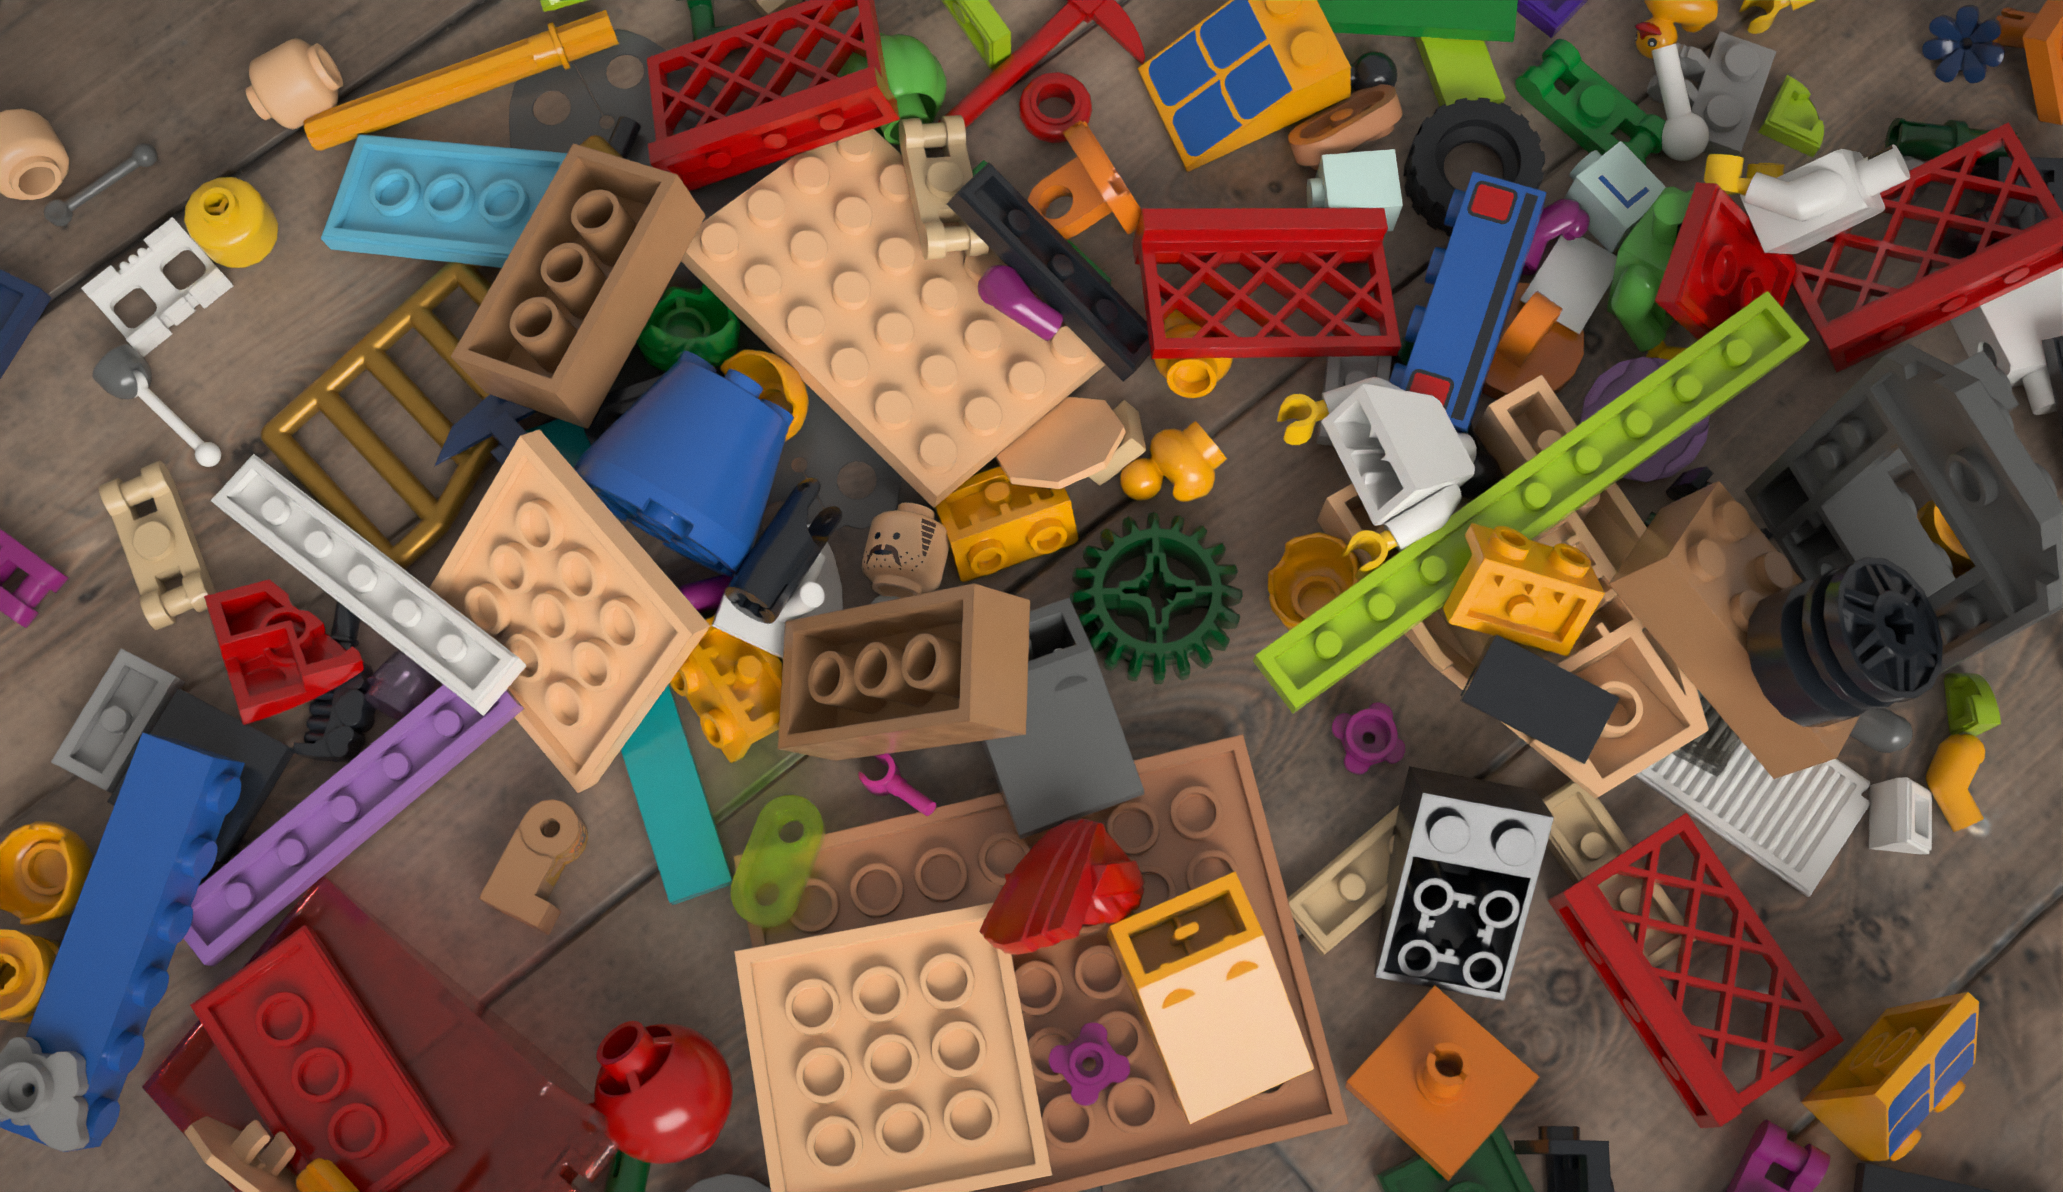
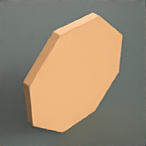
[995,397,1126,489]
[184,1116,300,1192]

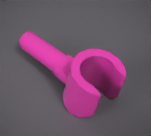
[858,754,936,816]

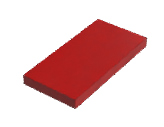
[190,925,456,1192]

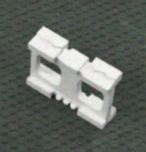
[81,217,233,357]

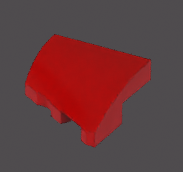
[204,579,364,725]

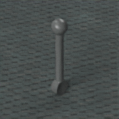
[44,143,158,227]

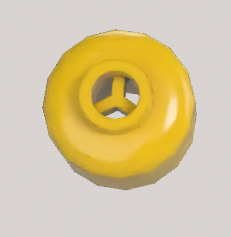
[184,177,278,268]

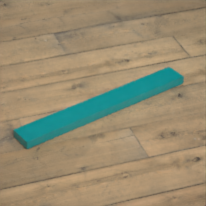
[525,419,735,905]

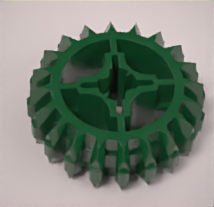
[1070,512,1243,685]

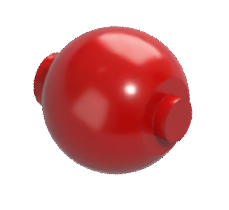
[594,1021,733,1164]

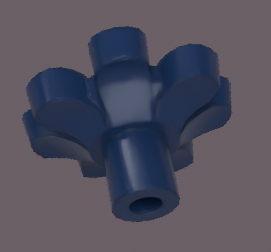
[1922,5,2005,83]

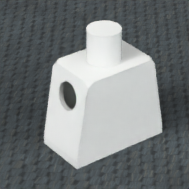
[1950,268,2063,415]

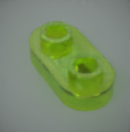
[730,795,825,928]

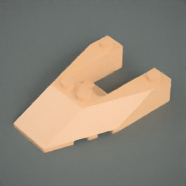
[1317,375,1709,799]

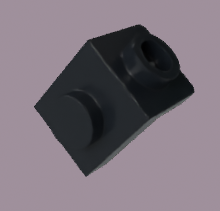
[1514,1126,1614,1192]

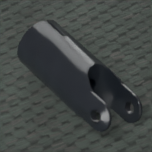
[725,478,842,624]

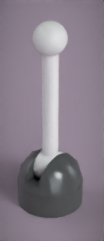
[92,344,221,467]

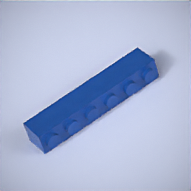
[0,732,245,1152]

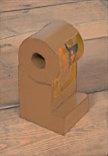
[478,799,588,935]

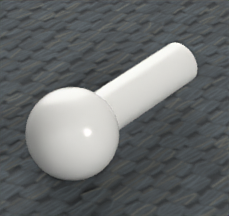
[1652,44,1709,161]

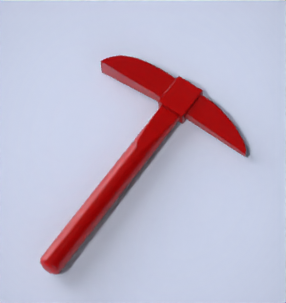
[937,0,1145,149]

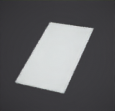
[1520,235,1617,334]

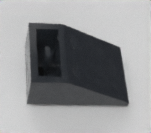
[1374,766,1554,1001]

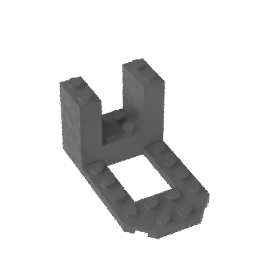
[1745,344,2063,675]

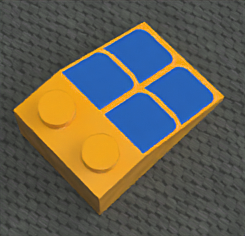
[1138,0,1351,172]
[1801,992,1979,1161]

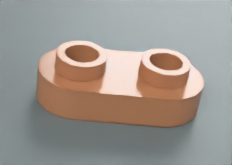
[1288,84,1403,170]

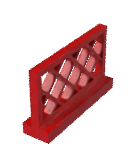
[647,0,900,191]
[1786,122,2063,373]
[1132,208,1401,359]
[1548,813,1844,1128]

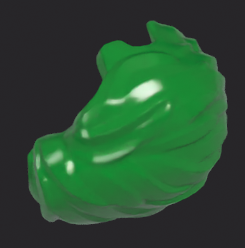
[636,283,740,372]

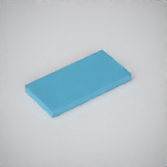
[321,134,568,268]

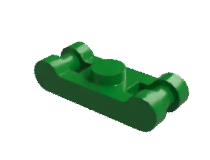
[1515,39,1666,166]

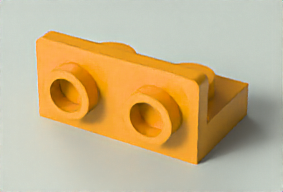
[934,466,1078,582]
[1443,523,1605,656]
[670,615,783,763]

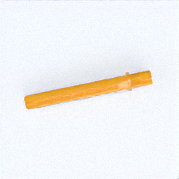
[304,10,619,151]

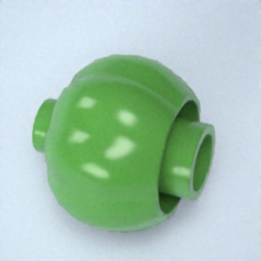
[837,33,947,145]

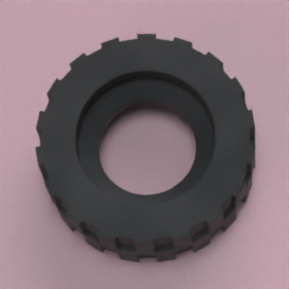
[1403,97,1545,237]

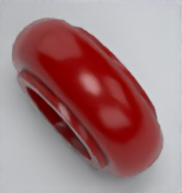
[1018,72,1093,143]

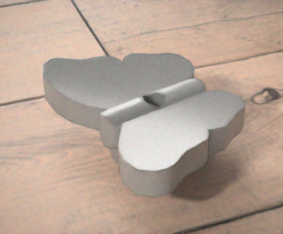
[0,1037,89,1152]

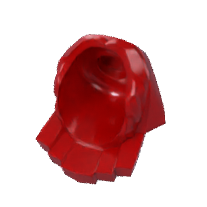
[979,819,1145,955]

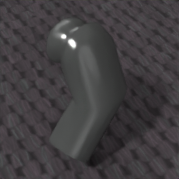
[1850,708,1913,753]

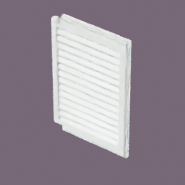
[1634,689,1871,897]

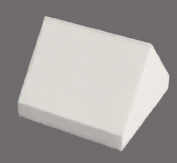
[1869,777,1932,854]

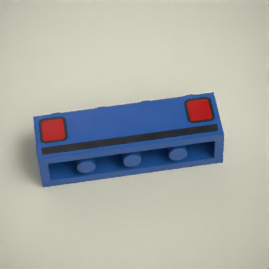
[1389,171,1547,434]

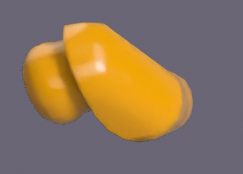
[1926,734,1985,832]

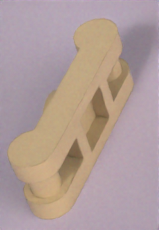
[899,115,989,260]
[99,461,216,631]

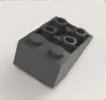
[980,598,1144,840]

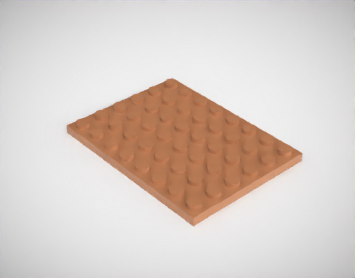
[733,734,1349,1192]

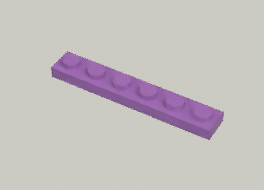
[184,685,524,966]

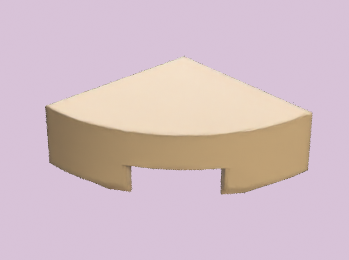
[1088,400,1146,486]

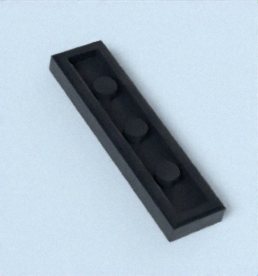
[947,162,1151,382]

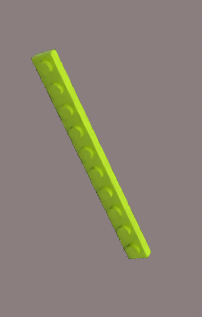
[1253,291,1810,714]

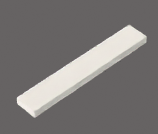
[211,454,527,716]

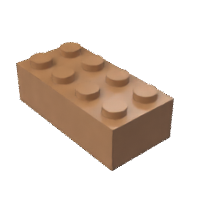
[451,143,705,429]
[1609,481,1860,779]
[778,583,1030,761]

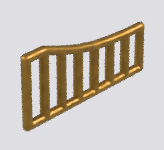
[261,135,623,570]

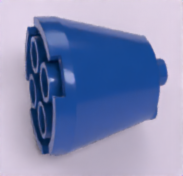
[574,351,794,577]

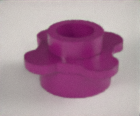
[1331,702,1406,775]
[1049,1023,1130,1106]

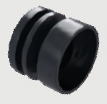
[1746,557,1943,727]

